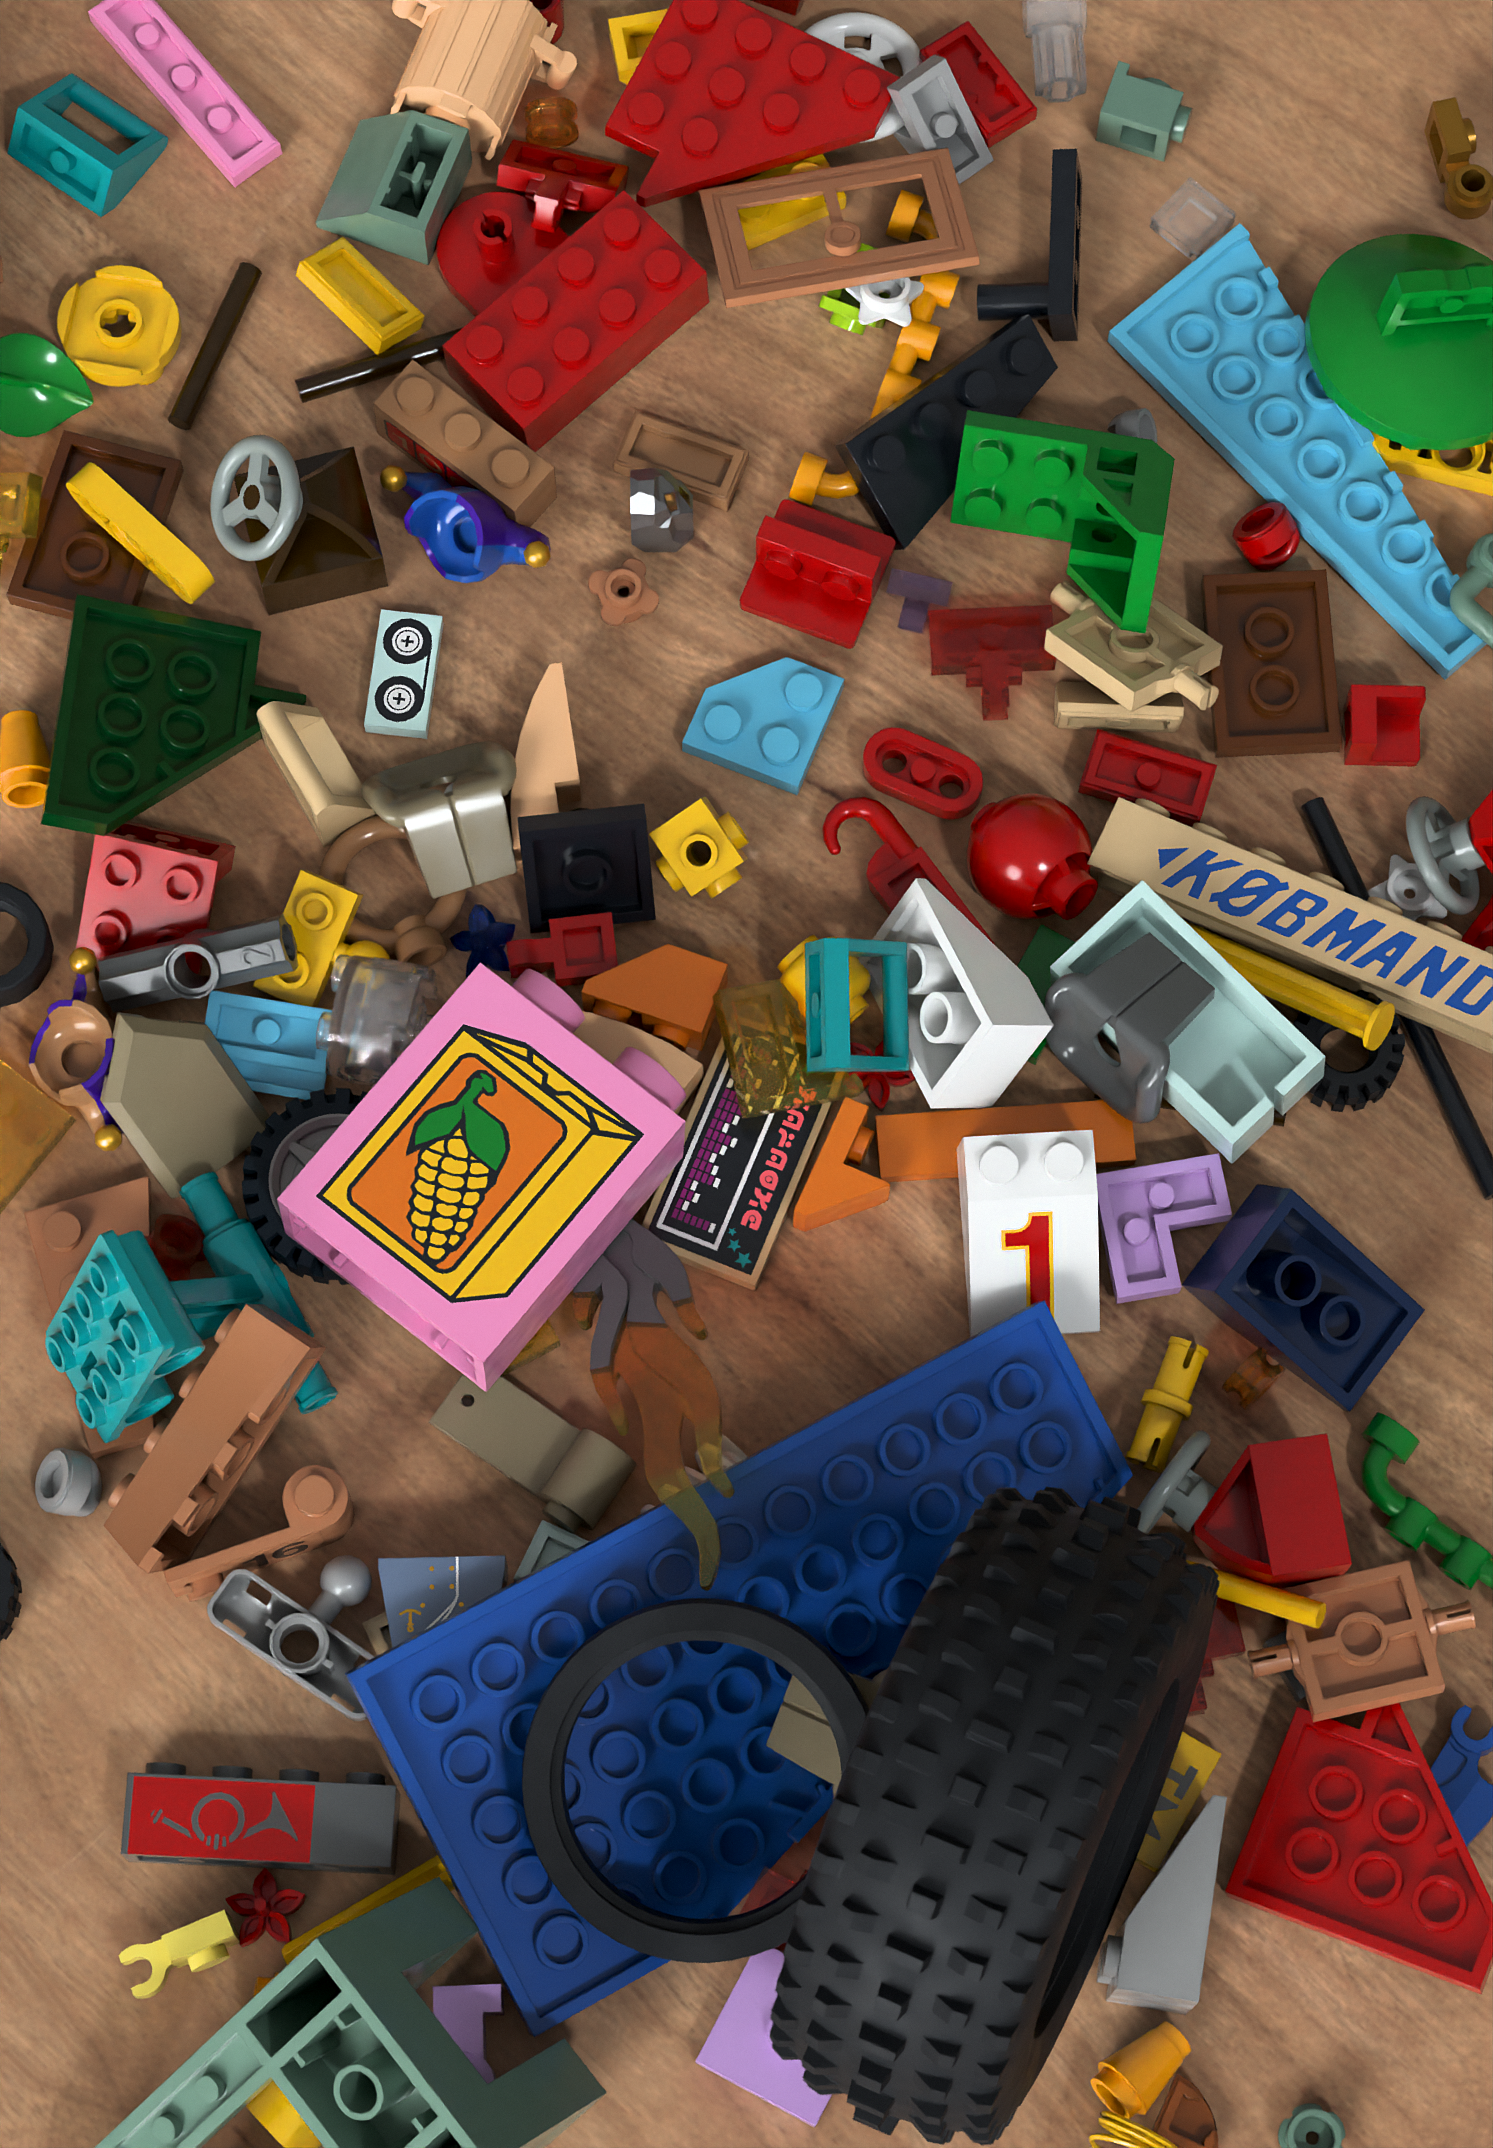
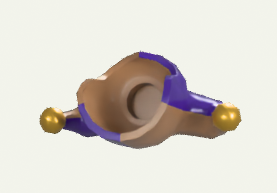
[29,946,123,1151]

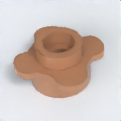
[588,558,659,626]

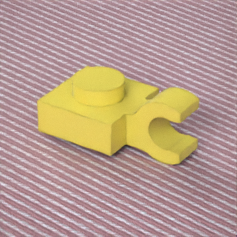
[119,1910,240,1999]

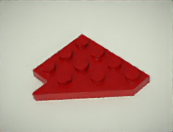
[605,0,901,208]
[1225,1703,1493,1995]

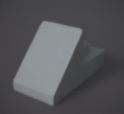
[887,55,994,184]

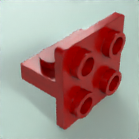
[740,499,896,649]

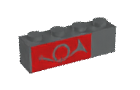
[121,1762,401,1875]

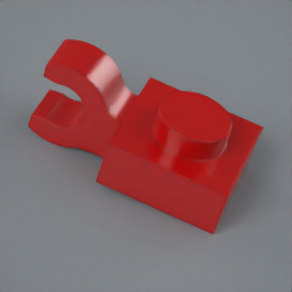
[506,912,618,987]

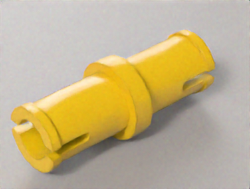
[1125,1336,1209,1473]

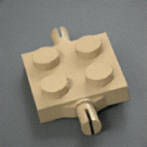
[1044,581,1223,712]

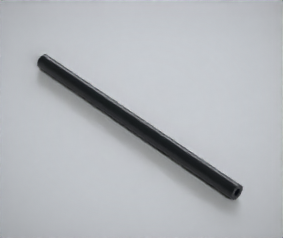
[1301,797,1493,1200]

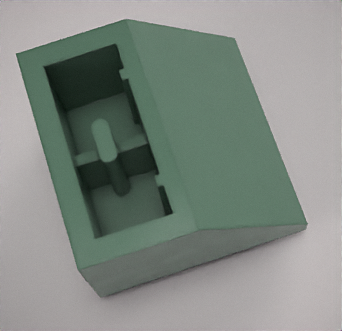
[316,110,472,265]

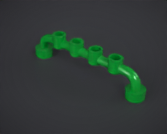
[1361,1412,1493,1590]

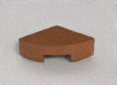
[1152,2074,1218,2148]

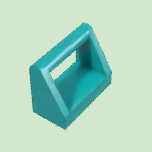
[7,73,168,217]
[805,938,909,1072]

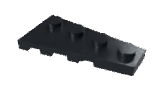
[835,315,1058,550]

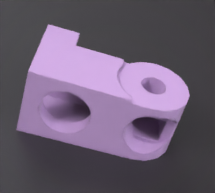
[433,1984,504,2084]

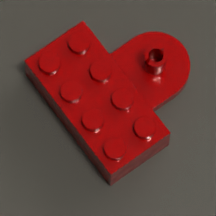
[437,190,709,452]

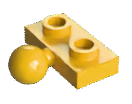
[253,870,391,1007]

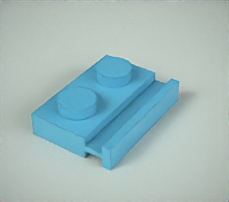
[205,990,339,1100]

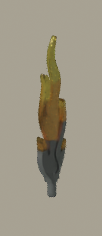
[573,1218,735,1591]

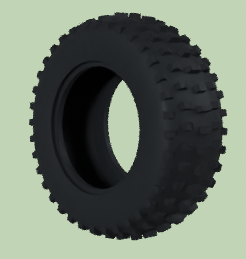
[770,1486,1219,2145]

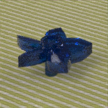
[449,904,515,978]

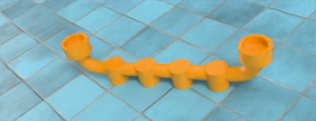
[788,189,960,506]

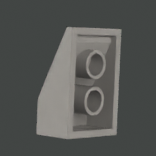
[1096,1795,1227,2015]

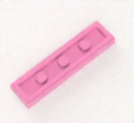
[88,0,282,187]

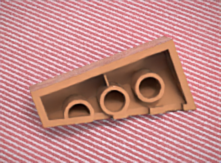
[103,1304,327,1574]

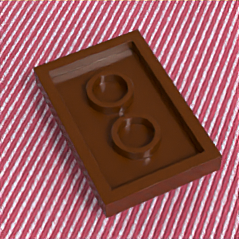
[6,430,184,620]
[1201,569,1342,758]

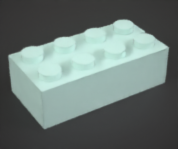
[1050,880,1326,1164]

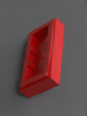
[919,21,1037,149]

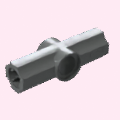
[98,914,298,1013]

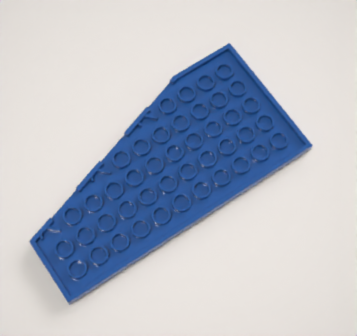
[345,1301,1133,2037]

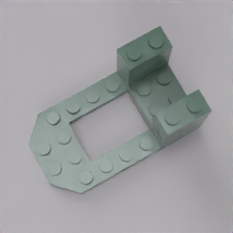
[95,1877,607,2148]

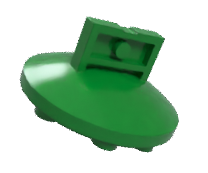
[1305,234,1493,450]

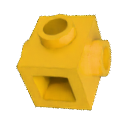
[649,797,749,899]

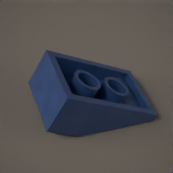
[1181,1184,1425,1412]

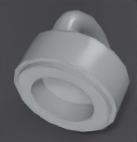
[35,1448,102,1517]

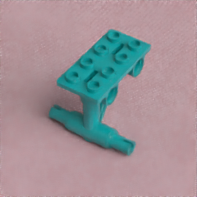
[45,1172,338,1443]

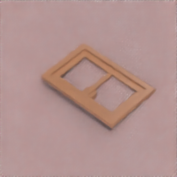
[698,147,979,308]

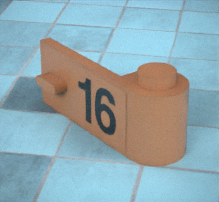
[163,1465,355,1602]

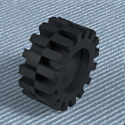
[1293,988,1406,1112]

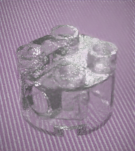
[316,954,437,1087]

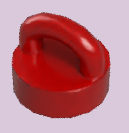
[1232,502,1300,570]

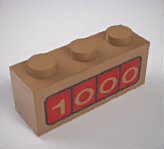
[373,360,557,527]

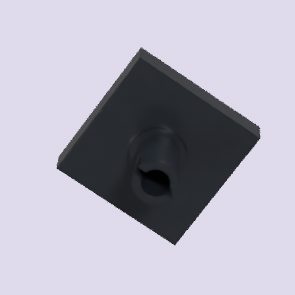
[517,803,656,933]

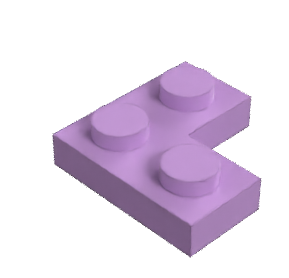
[1096,1153,1232,1304]

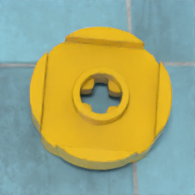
[57,265,182,387]

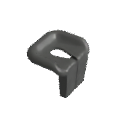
[1044,932,1215,1124]

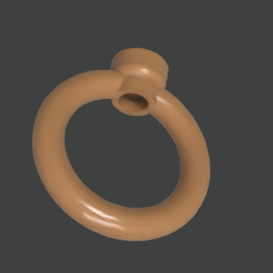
[318,816,467,972]

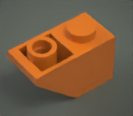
[581,944,728,1052]

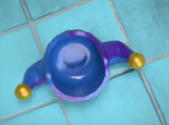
[379,465,551,584]

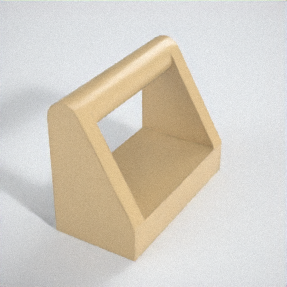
[256,701,378,847]

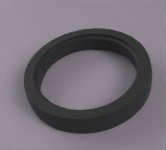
[522,1598,869,1963]

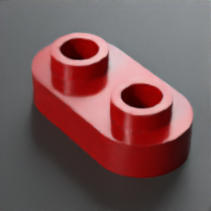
[863,727,983,820]

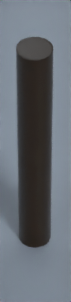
[168,262,262,430]
[295,327,463,403]

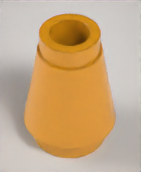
[0,710,50,808]
[1091,2021,1191,2119]

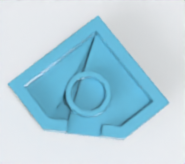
[682,657,844,796]

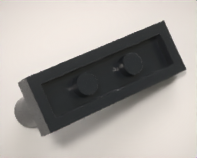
[977,149,1082,341]

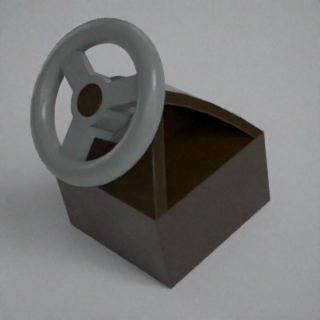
[210,435,388,615]

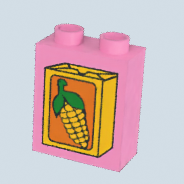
[277,962,686,1393]

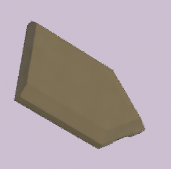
[100,1012,270,1199]

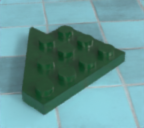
[41,594,306,836]

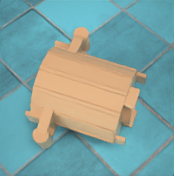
[391,0,577,160]

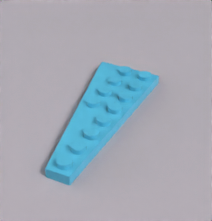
[1107,223,1487,680]

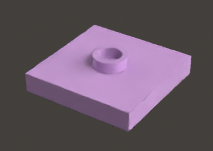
[695,1948,832,2128]

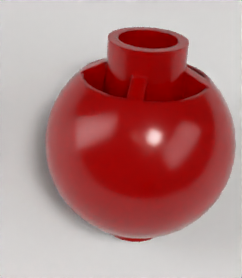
[966,793,1098,920]

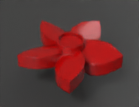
[840,1041,916,1112]
[225,1868,307,1947]

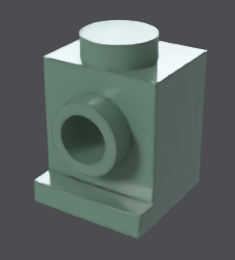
[1096,61,1193,162]

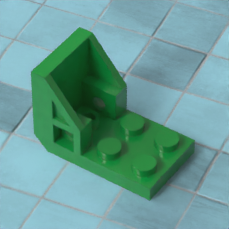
[950,410,1175,633]

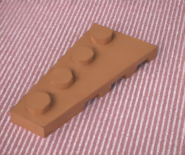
[24,1176,156,1459]

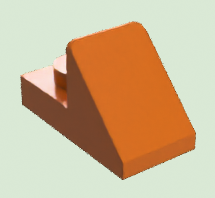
[793,1097,891,1232]

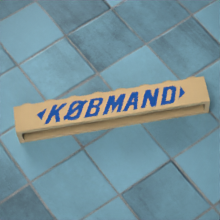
[1087,797,1493,1054]

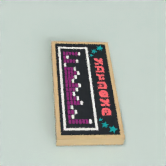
[642,1011,846,1291]

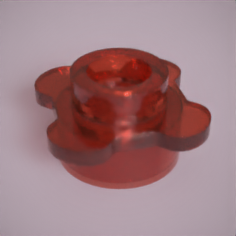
[145,1214,206,1282]

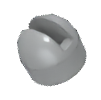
[1107,408,1157,443]

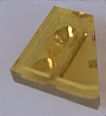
[712,979,865,1119]

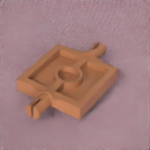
[1247,1560,1476,1722]

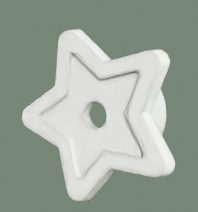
[846,277,924,327]
[1368,854,1447,921]

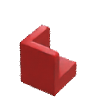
[1343,684,1426,767]

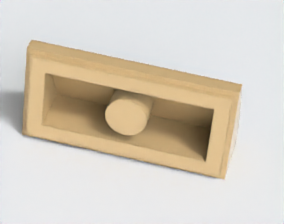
[1054,682,1184,733]

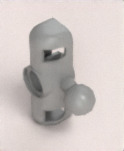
[207,1555,374,1721]

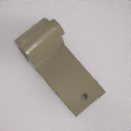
[429,1374,637,1534]

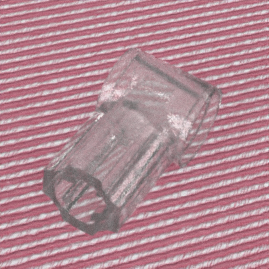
[1022,0,1087,102]

